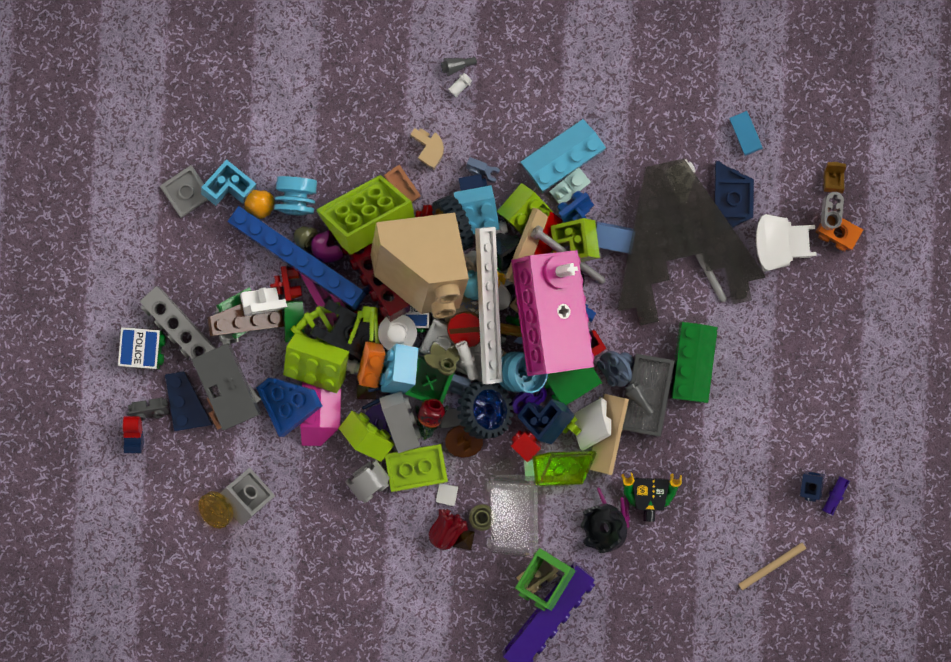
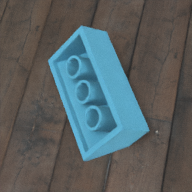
[520,119,606,193]

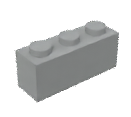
[379,391,422,453]

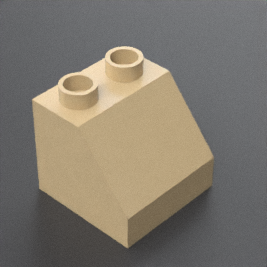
[371,213,469,319]

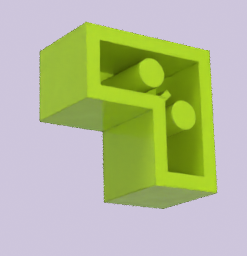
[551,218,600,262]
[338,411,395,462]

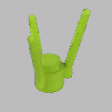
[348,306,380,344]

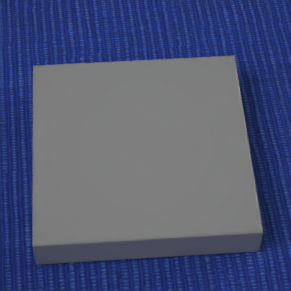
[160,165,208,218]

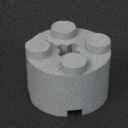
[345,459,390,503]

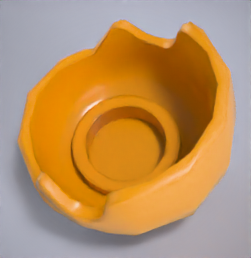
[244,190,275,219]

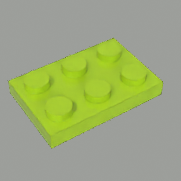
[385,444,448,492]

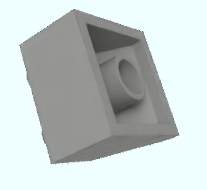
[216,468,275,526]

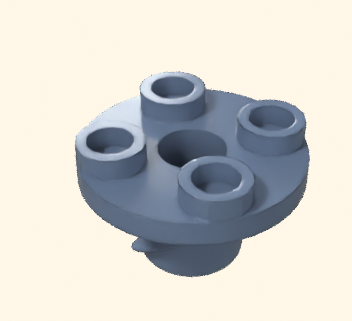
[597,351,634,387]

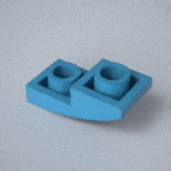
[729,111,763,156]

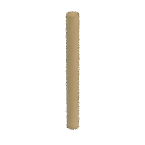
[738,543,806,591]

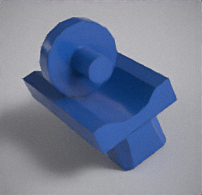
[557,191,594,223]

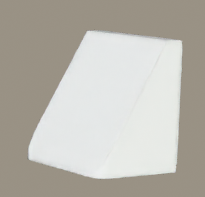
[436,483,458,506]

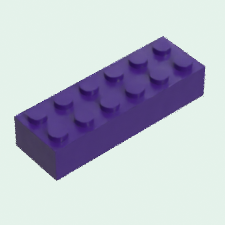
[502,562,595,662]

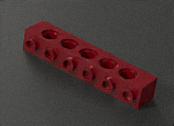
[330,231,410,322]

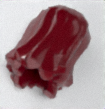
[428,509,468,550]

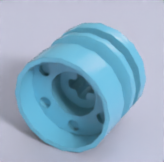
[274,176,317,216]
[499,352,548,393]

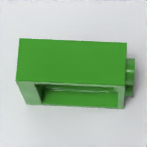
[515,548,576,611]

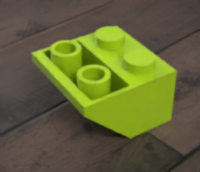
[497,183,554,235]

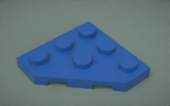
[256,378,323,437]

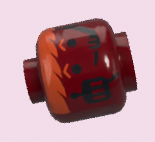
[417,399,445,428]

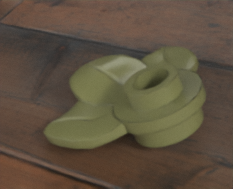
[424,342,460,375]

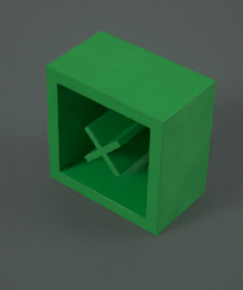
[405,355,454,404]

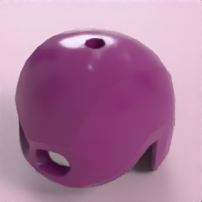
[311,230,344,263]

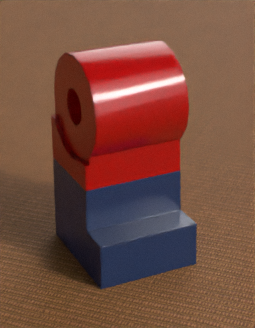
[123,416,144,453]

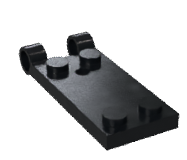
[310,299,388,370]

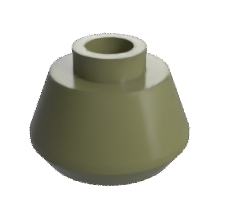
[294,226,318,251]
[469,504,495,531]

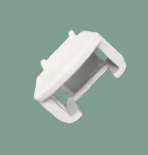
[756,214,817,272]

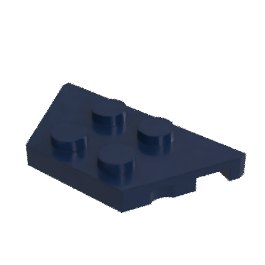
[714,161,754,235]

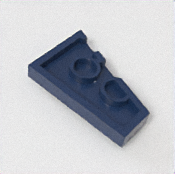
[165,371,213,431]

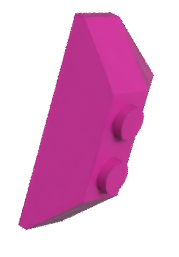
[300,382,341,446]

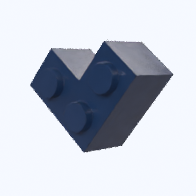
[517,399,575,445]

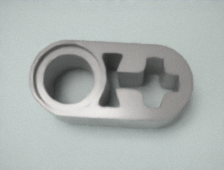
[821,192,844,230]

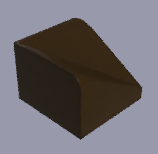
[356,380,376,399]

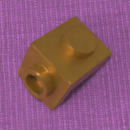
[823,162,846,193]

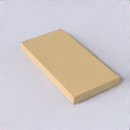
[505,208,548,285]

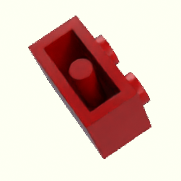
[511,429,542,462]

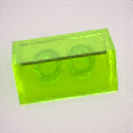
[532,451,597,486]

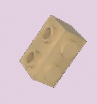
[516,560,559,593]

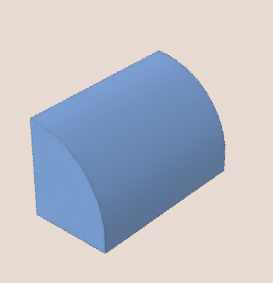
[596,222,635,254]

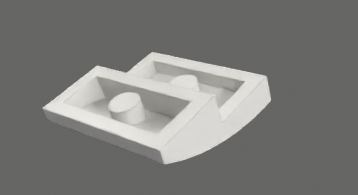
[574,398,612,451]

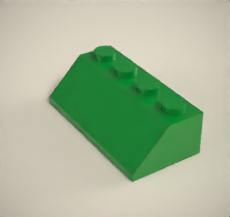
[670,322,718,403]

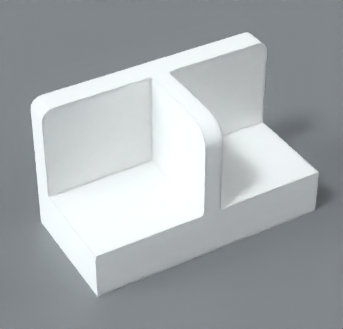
[240,287,287,316]

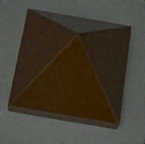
[453,530,475,550]

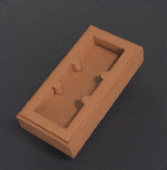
[384,165,421,203]

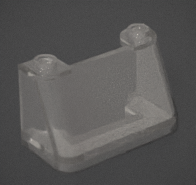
[487,475,538,558]

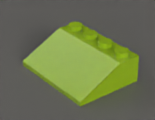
[316,175,415,254]

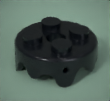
[581,504,627,553]

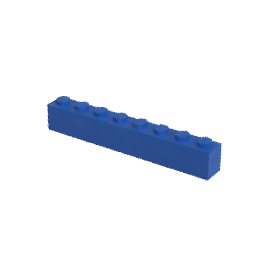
[227,206,366,311]

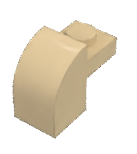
[410,128,444,170]

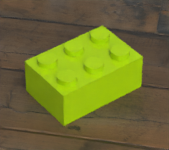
[283,333,349,393]

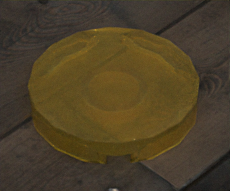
[198,491,233,529]

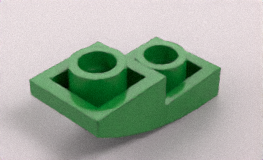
[283,301,304,343]

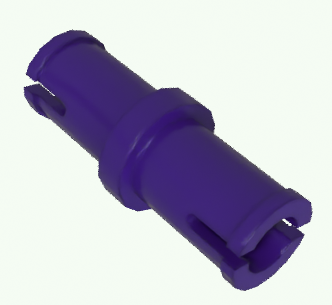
[822,476,850,515]

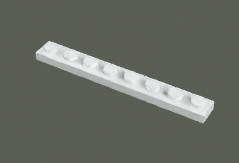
[475,227,503,384]

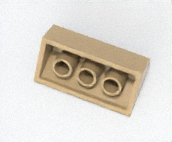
[584,394,629,475]

